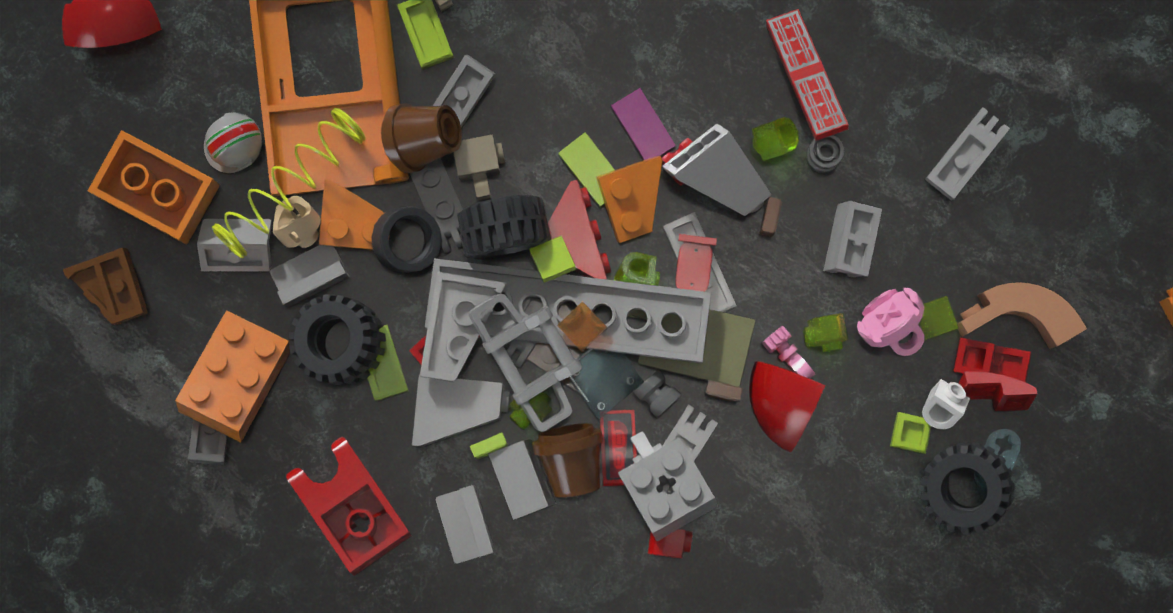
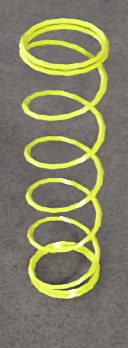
[212,108,366,258]

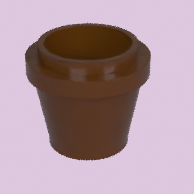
[381,103,462,173]
[532,423,603,497]

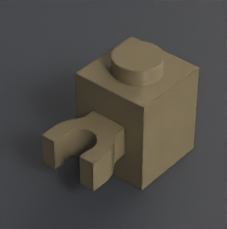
[454,134,505,201]

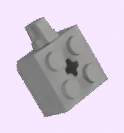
[618,431,718,541]

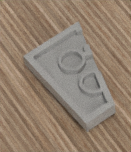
[420,272,506,382]

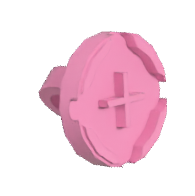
[857,288,924,356]

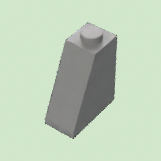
[663,124,772,216]
[412,375,510,447]

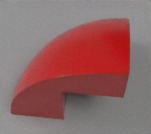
[62,0,162,48]
[749,361,825,453]

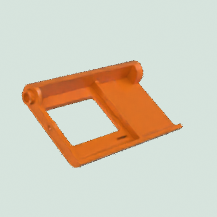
[249,0,409,196]

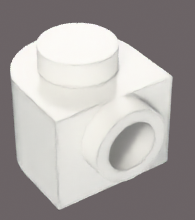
[922,379,970,429]

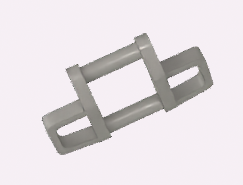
[469,294,583,432]

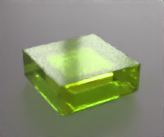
[918,296,959,341]

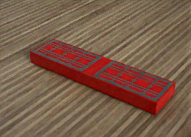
[766,9,848,141]

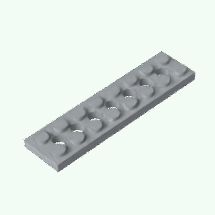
[425,258,711,363]

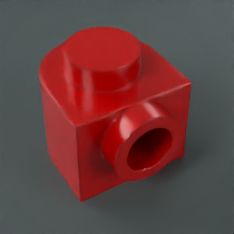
[648,529,693,559]

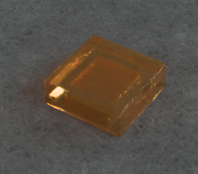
[557,301,607,352]

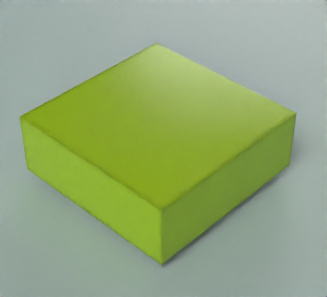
[529,235,576,283]
[890,412,931,454]
[470,433,508,459]

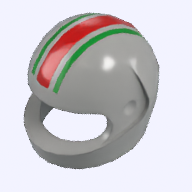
[204,112,262,173]

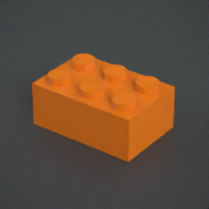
[88,130,220,245]
[175,310,290,442]

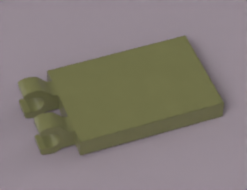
[628,309,756,387]

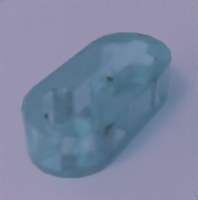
[974,429,1021,492]

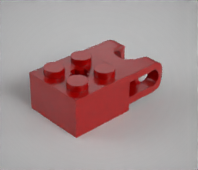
[286,437,412,576]

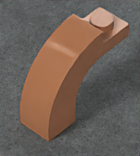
[955,283,1087,349]

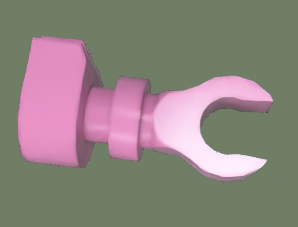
[762,325,815,379]

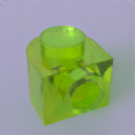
[751,117,799,161]
[614,252,660,286]
[804,313,849,352]
[508,381,553,430]

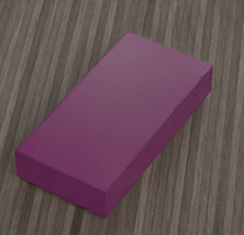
[611,88,676,160]

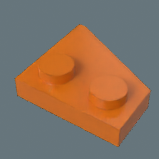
[596,156,662,243]
[319,178,389,250]

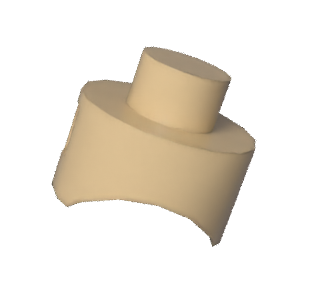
[273,196,321,248]

